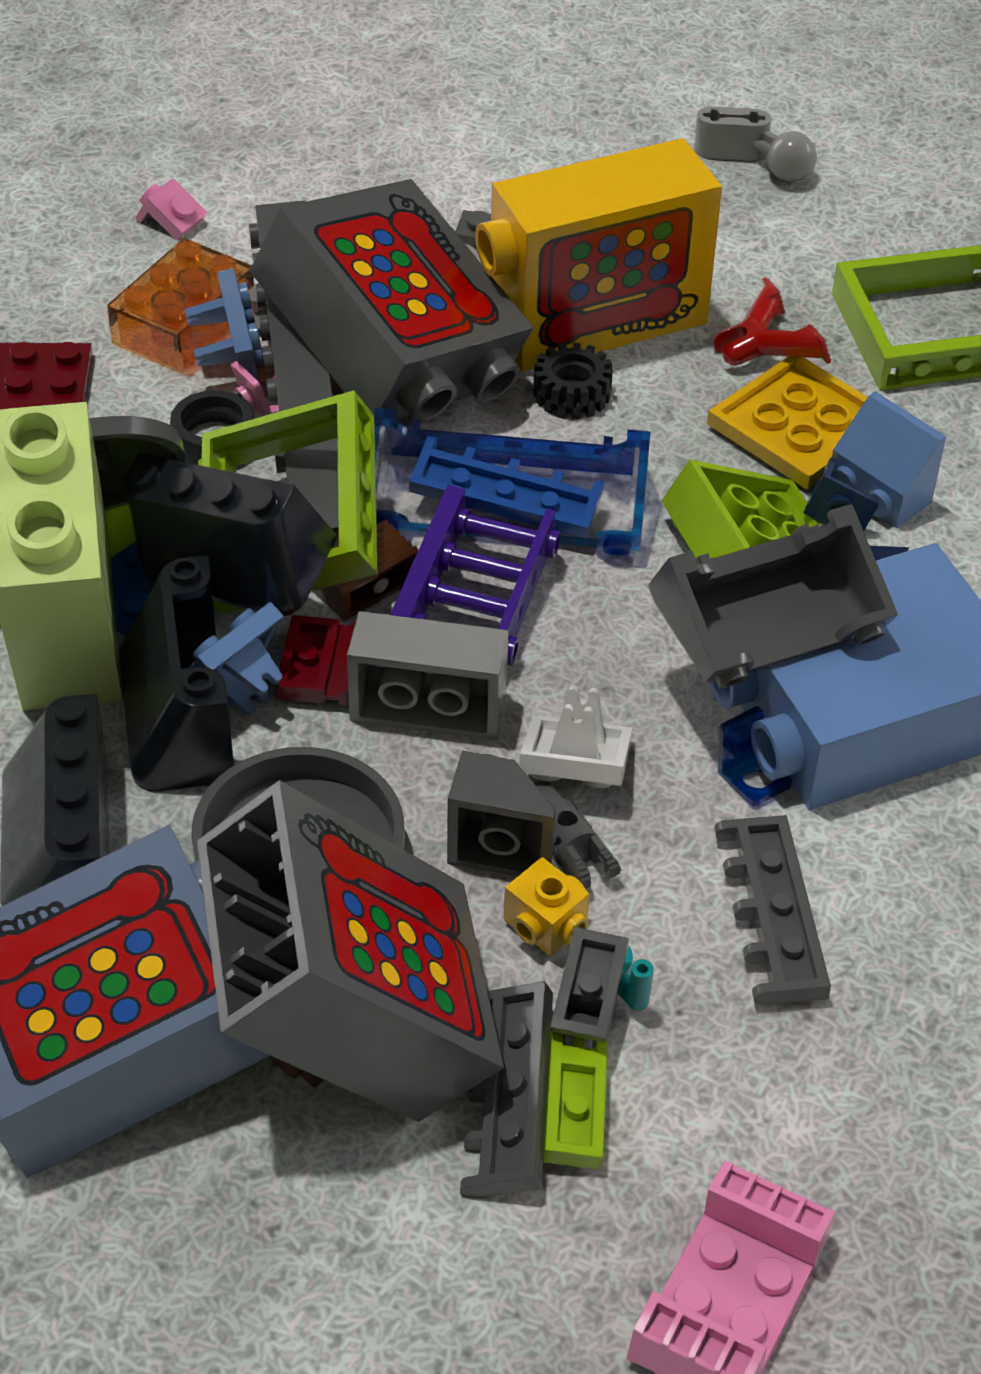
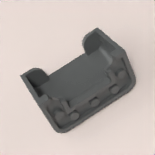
[648,504,898,688]

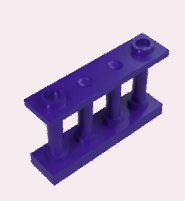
[390,485,561,666]

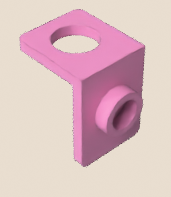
[231,361,279,417]

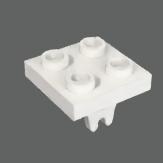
[519,685,633,788]

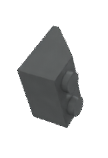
[447,750,556,877]

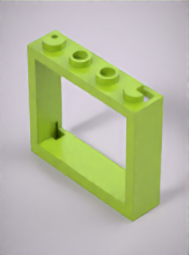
[832,245,981,390]
[198,390,378,613]

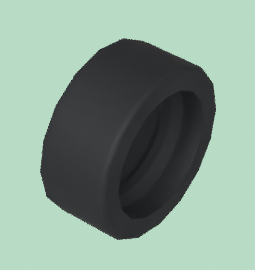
[170,390,255,465]

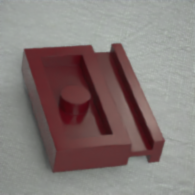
[275,615,356,706]

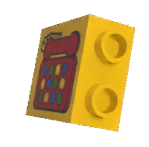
[475,138,722,372]

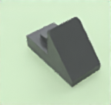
[550,927,629,1043]

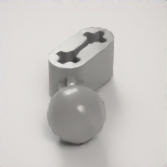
[694,106,817,182]

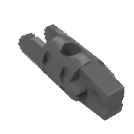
[534,780,622,889]

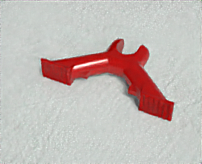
[713,277,831,366]

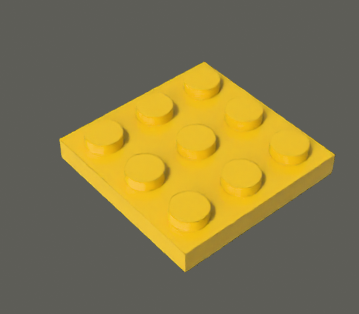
[707,357,868,490]

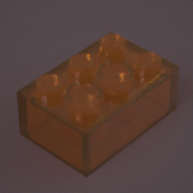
[107,238,255,374]

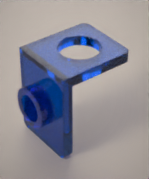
[718,706,792,806]

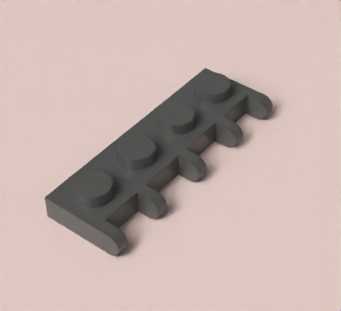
[714,815,831,1005]
[460,981,553,1198]

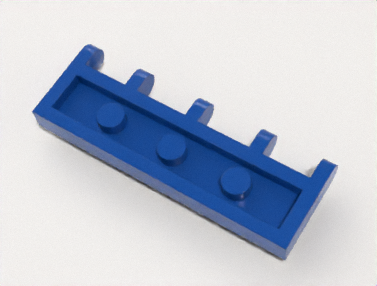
[409,436,605,539]

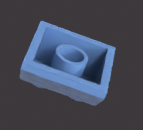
[831,391,946,528]

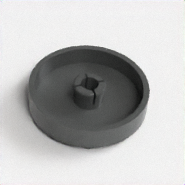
[191,747,405,862]

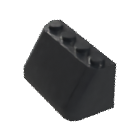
[125,453,337,616]
[0,694,109,906]

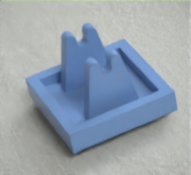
[185,268,265,382]
[188,602,284,715]

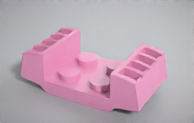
[626,1160,835,1374]

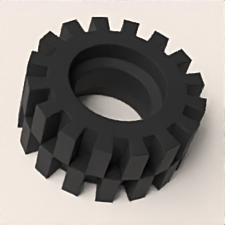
[533,342,613,419]

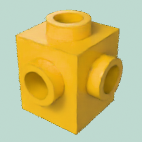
[504,857,590,957]

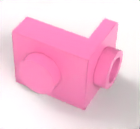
[135,178,208,240]

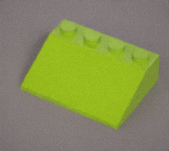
[661,459,822,559]

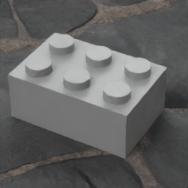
[347,611,508,740]

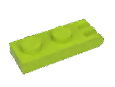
[543,1032,608,1170]

